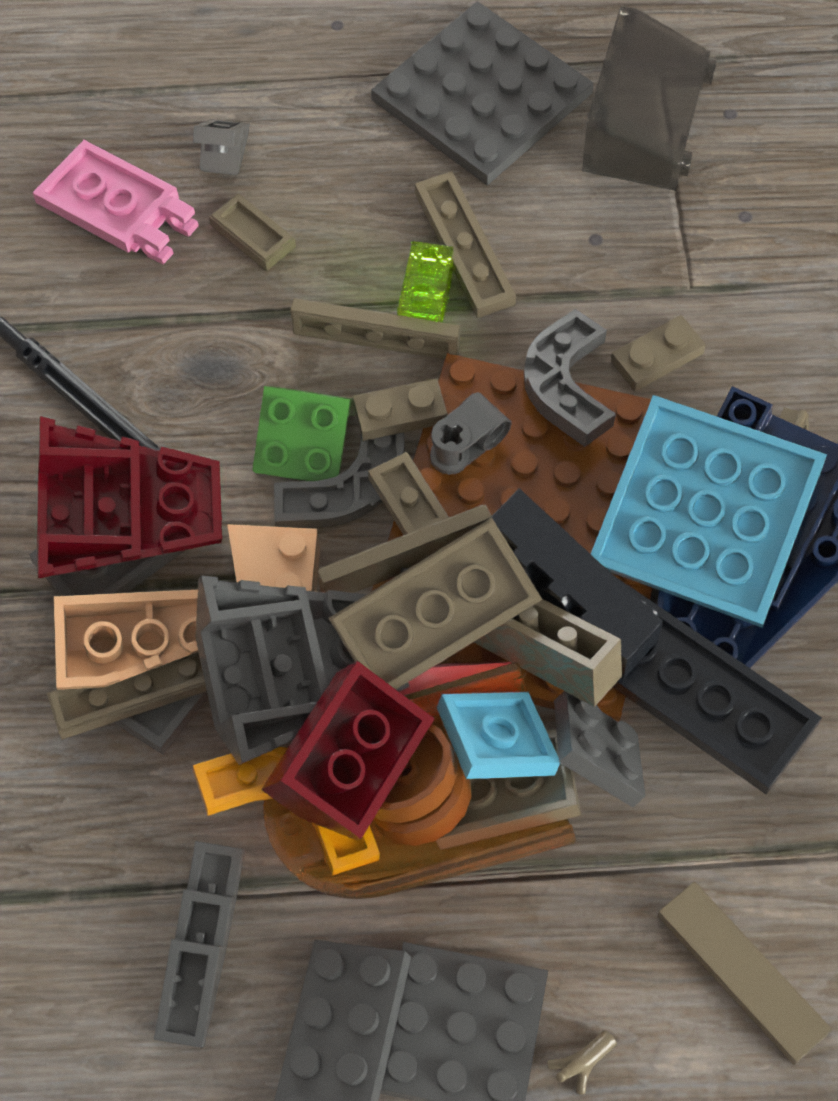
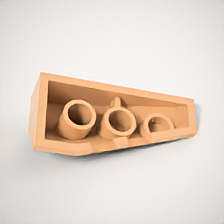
[54,589,198,690]

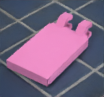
[33,140,199,265]

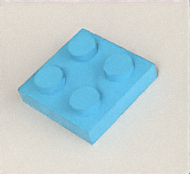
[437,692,560,779]

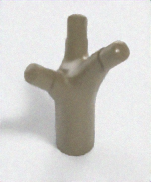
[547,1030,617,1095]

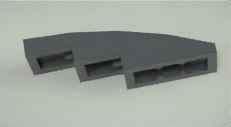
[154,841,245,1048]

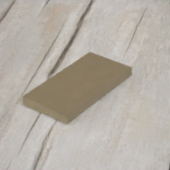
[329,518,542,689]

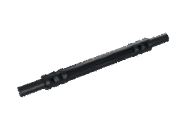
[0,317,160,451]

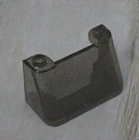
[582,5,717,191]

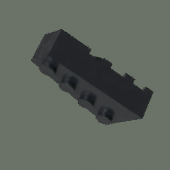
[488,488,663,679]

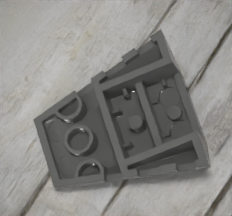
[195,575,409,765]

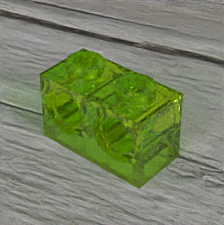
[397,241,454,323]

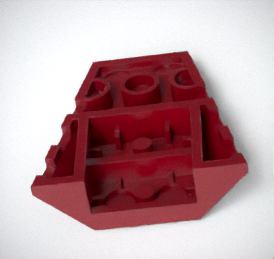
[37,416,222,579]

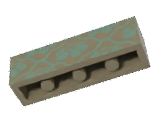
[474,599,622,707]

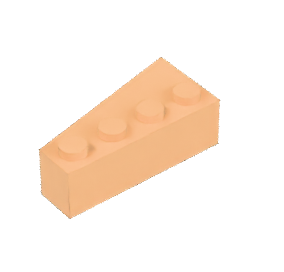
[227,524,320,592]

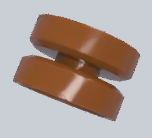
[373,724,472,846]

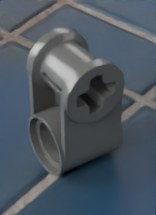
[430,392,512,475]

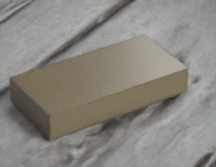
[209,193,296,271]

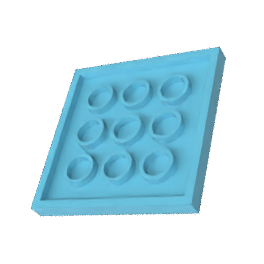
[591,395,827,627]

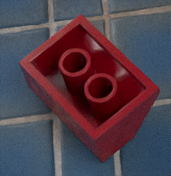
[261,661,435,841]

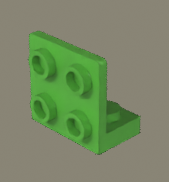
[252,386,355,481]

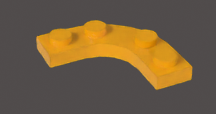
[193,747,380,876]

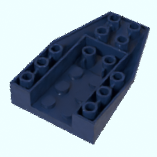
[657,386,838,668]

